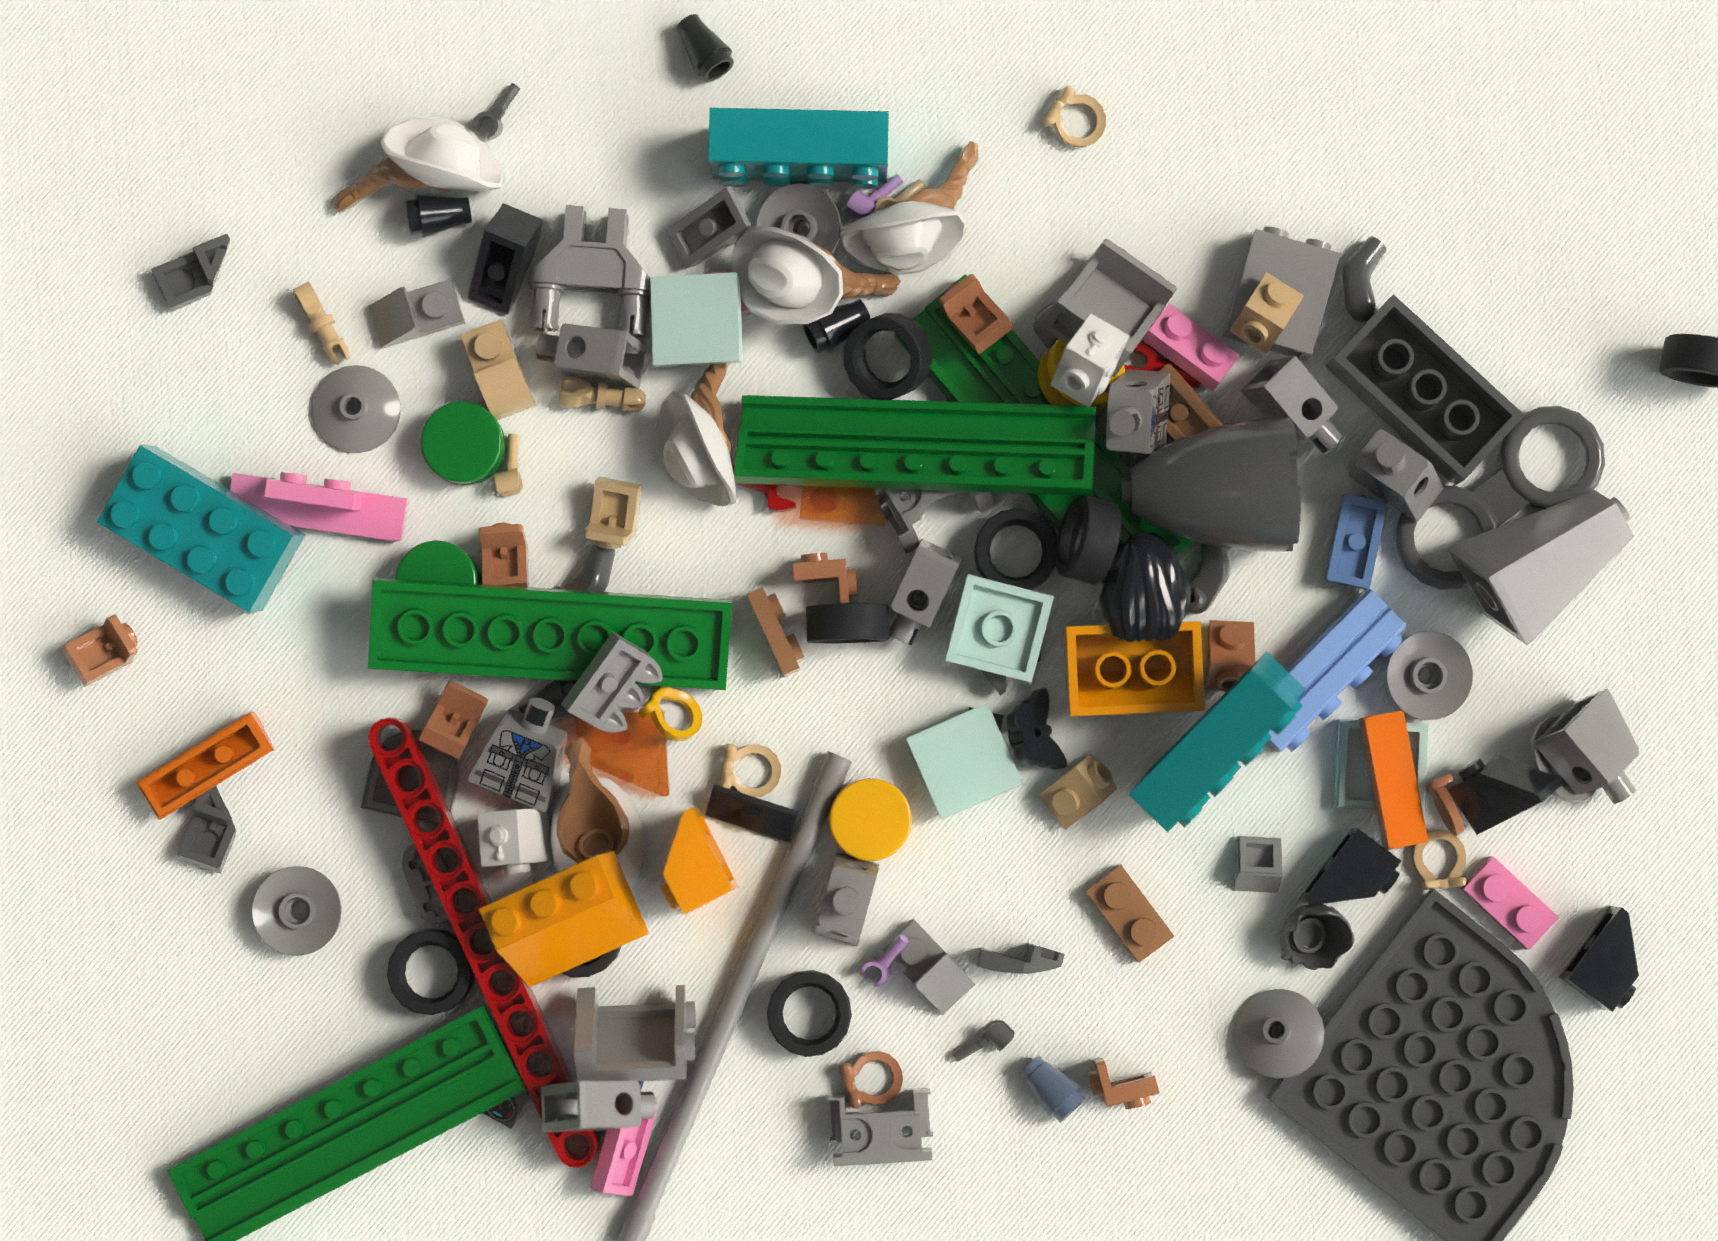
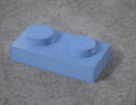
[1324,494,1388,590]

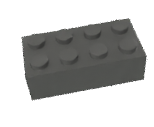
[1325,294,1525,485]

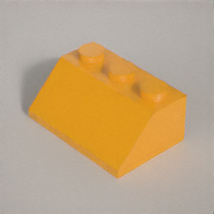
[1063,621,1205,716]
[660,807,739,915]
[479,851,650,987]

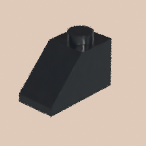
[468,203,544,315]
[1448,756,1563,835]
[1299,828,1401,905]
[1559,906,1639,1012]

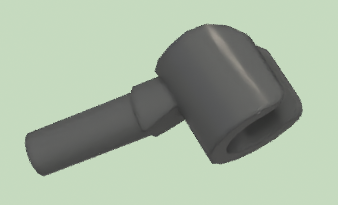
[473,83,520,139]
[952,1020,1015,1062]

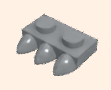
[561,632,663,733]

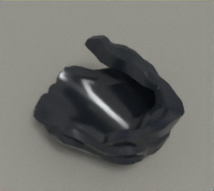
[1099,532,1191,642]

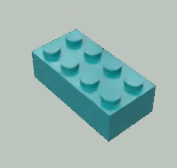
[708,108,889,189]
[97,445,306,613]
[1128,651,1306,832]

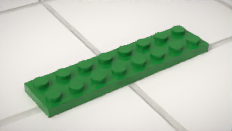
[368,577,732,690]

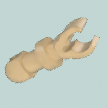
[293,281,350,365]
[559,377,646,412]

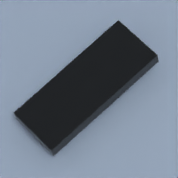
[705,784,799,842]

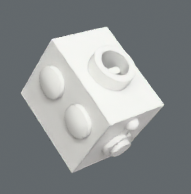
[1050,313,1130,408]
[477,809,551,874]

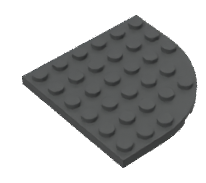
[1266,888,1574,1241]

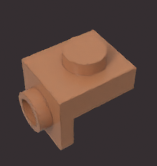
[938,274,1014,354]
[478,522,529,587]
[792,553,858,603]
[62,614,138,687]
[1206,620,1255,692]
[419,681,488,759]
[1088,1058,1160,1109]

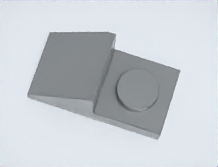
[666,186,751,268]
[368,279,466,349]
[882,919,975,1015]

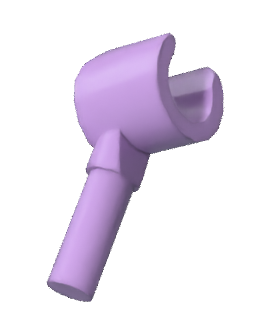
[846,174,903,220]
[860,935,909,987]

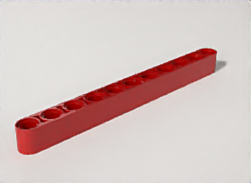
[368,718,600,1168]

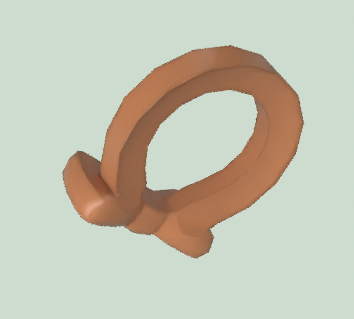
[1426,774,1465,836]
[839,1051,903,1109]

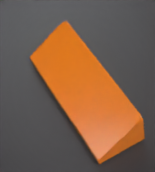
[1359,710,1428,850]
[136,712,275,820]

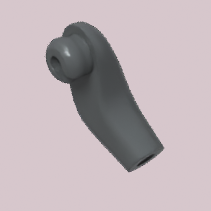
[1342,236,1387,322]
[1188,543,1231,614]
[551,545,615,592]

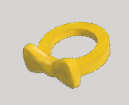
[638,686,702,742]

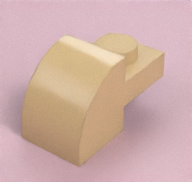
[460,319,536,421]

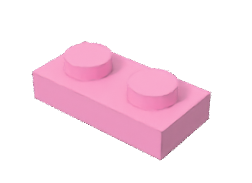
[1142,303,1240,392]
[1460,856,1559,950]
[590,1109,657,1196]

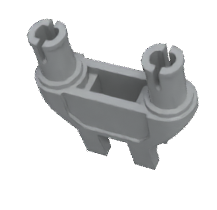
[527,205,651,338]

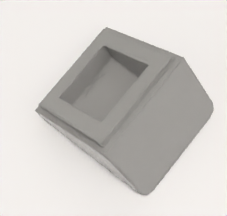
[1234,836,1282,893]

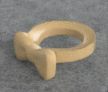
[1042,85,1106,147]
[719,743,781,797]
[1412,830,1467,890]

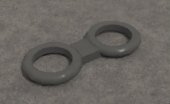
[1395,406,1605,590]

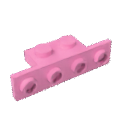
[230,472,408,542]

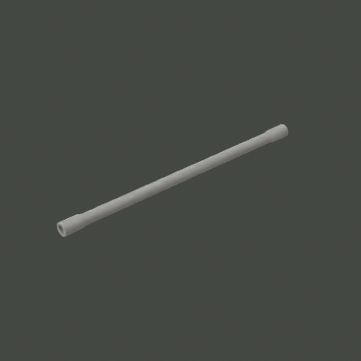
[617,751,852,1241]

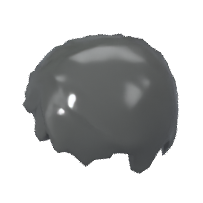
[1280,904,1355,970]

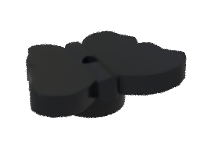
[1006,688,1068,770]

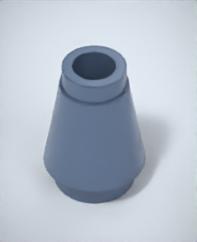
[1020,1056,1086,1123]

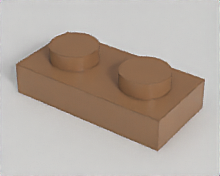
[1159,364,1224,441]
[746,587,805,677]
[1085,864,1174,963]

